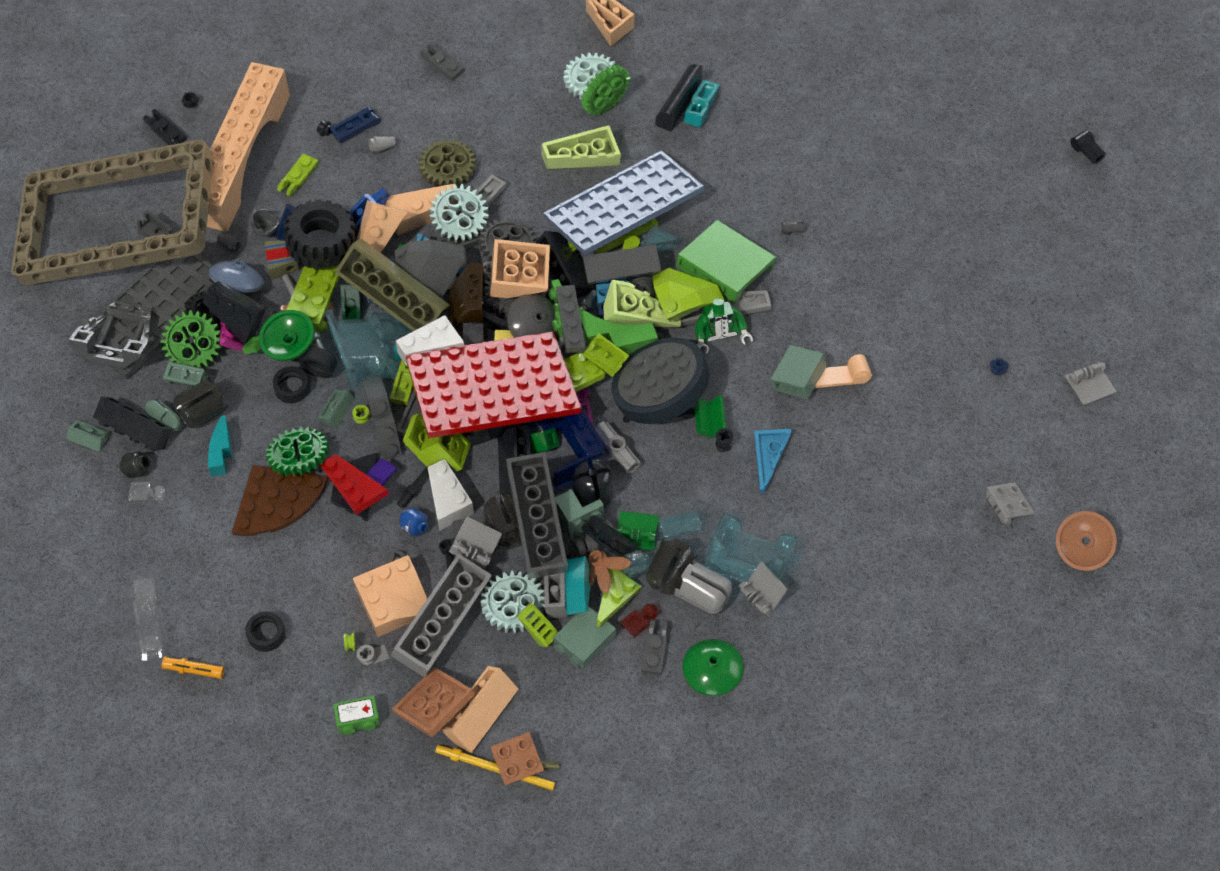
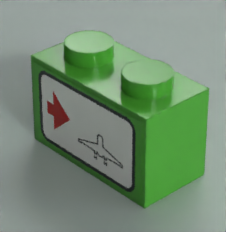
[333,696,380,735]

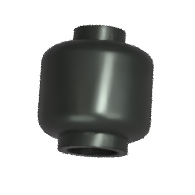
[119,451,150,478]

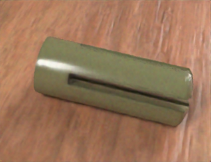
[541,761,560,769]

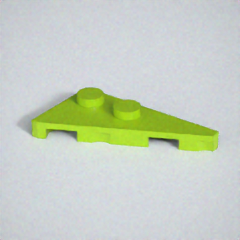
[596,569,642,627]

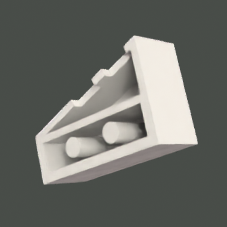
[396,315,464,366]
[428,459,474,531]

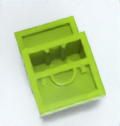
[403,413,471,472]

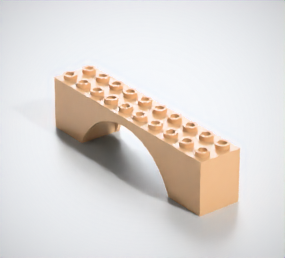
[207,62,290,232]

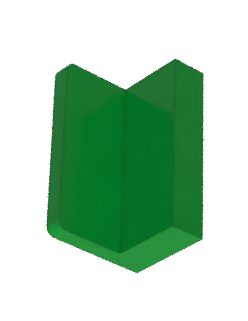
[694,395,726,438]

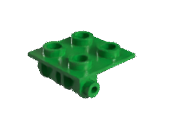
[616,511,659,551]

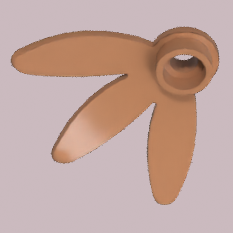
[588,550,631,593]

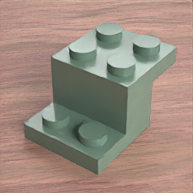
[554,489,604,540]

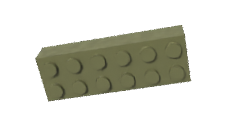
[335,239,450,331]

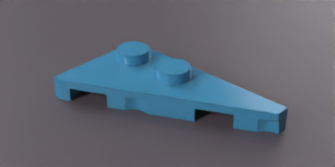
[754,429,791,493]

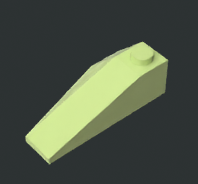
[603,280,681,327]

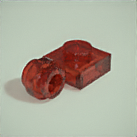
[621,604,659,638]

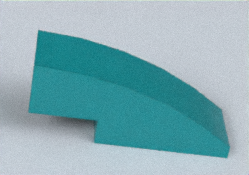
[684,80,720,128]
[208,415,232,477]
[565,556,591,615]

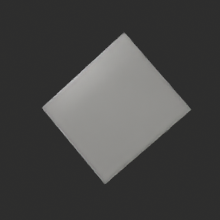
[368,645,389,664]

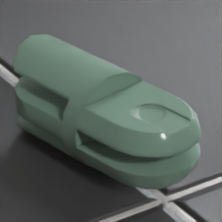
[145,400,183,432]

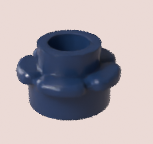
[990,358,1008,375]

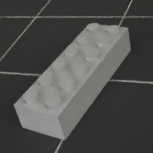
[390,553,492,677]

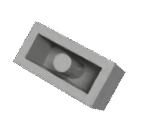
[544,573,568,619]

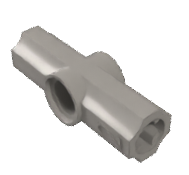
[594,422,641,473]

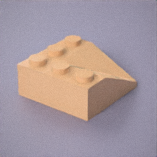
[490,239,550,298]
[353,555,427,637]

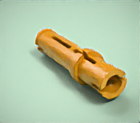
[162,656,225,679]

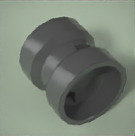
[573,534,599,557]

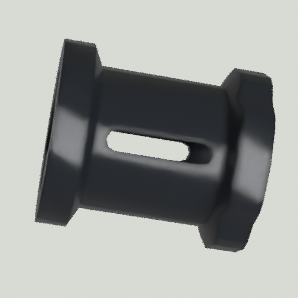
[715,428,733,452]

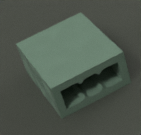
[771,345,827,399]
[553,606,616,670]

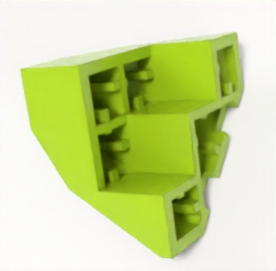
[653,268,725,322]

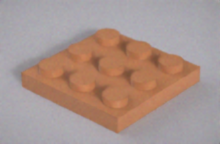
[392,667,475,738]

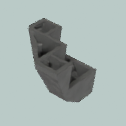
[395,240,467,300]

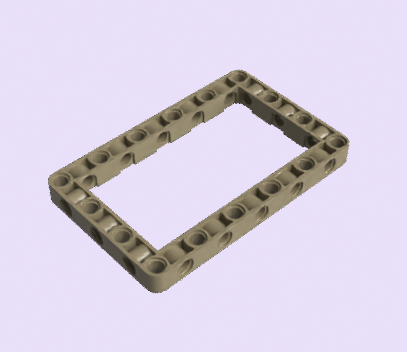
[11,140,213,286]

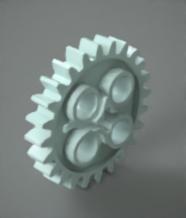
[564,53,615,100]
[430,184,488,243]
[481,571,545,633]

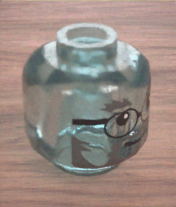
[621,550,651,579]

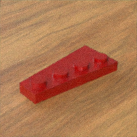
[319,454,389,515]

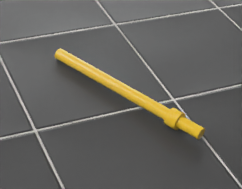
[435,745,555,791]

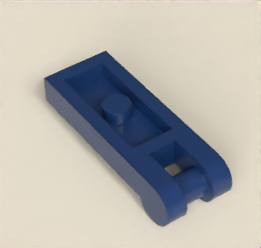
[330,107,381,143]

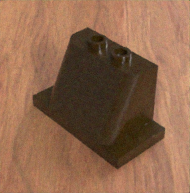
[447,263,486,340]

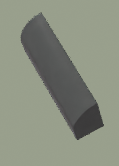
[583,244,661,285]

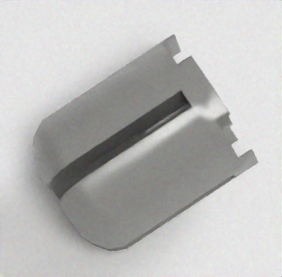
[674,561,732,615]

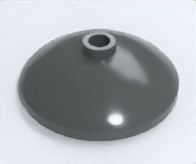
[507,294,558,338]

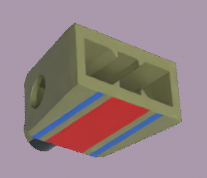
[264,241,299,279]

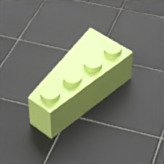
[541,125,621,169]

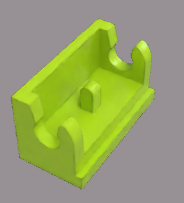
[582,333,629,377]

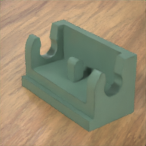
[163,362,209,390]

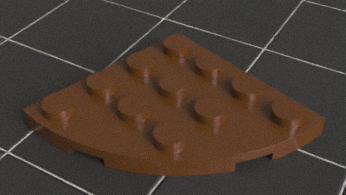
[232,465,328,536]

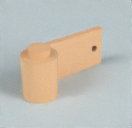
[815,354,872,388]

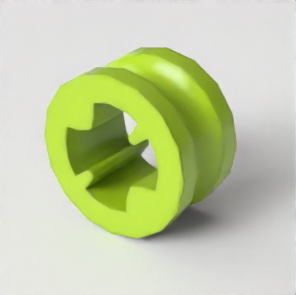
[352,405,370,424]
[344,633,356,651]

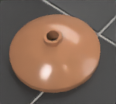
[1056,511,1117,571]

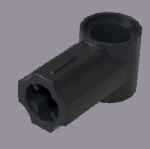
[1070,130,1106,164]

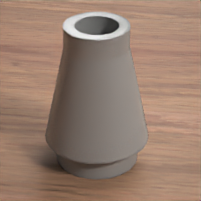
[368,136,396,154]

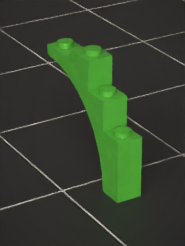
[549,279,658,354]

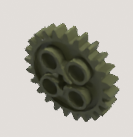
[418,138,477,187]

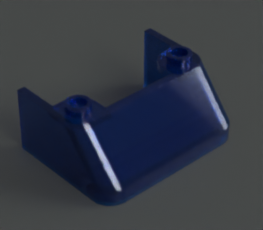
[521,407,604,488]

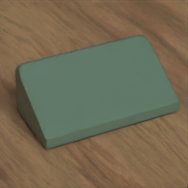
[317,390,355,428]
[67,420,111,452]

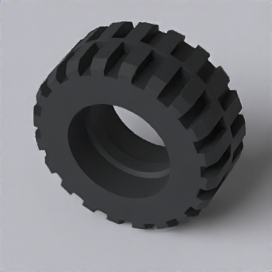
[284,199,355,269]

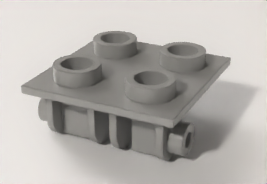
[1065,362,1117,406]
[986,482,1035,525]
[449,516,502,569]
[739,561,788,617]

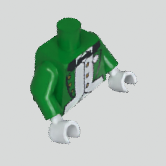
[695,298,753,353]

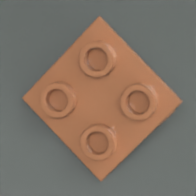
[490,732,544,786]

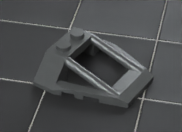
[69,300,152,368]

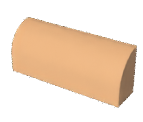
[440,666,518,753]

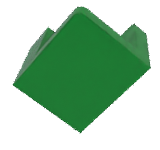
[530,427,560,453]

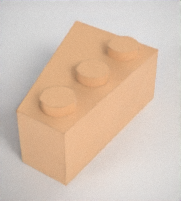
[586,0,634,46]

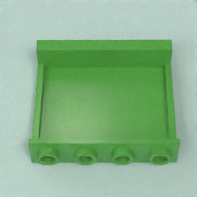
[676,220,775,305]

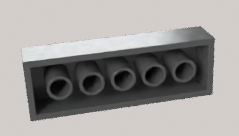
[506,452,568,579]

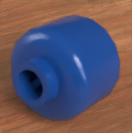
[399,508,429,537]

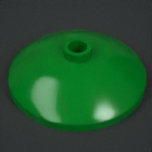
[259,310,315,361]
[682,639,743,696]

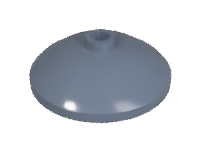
[208,261,264,292]

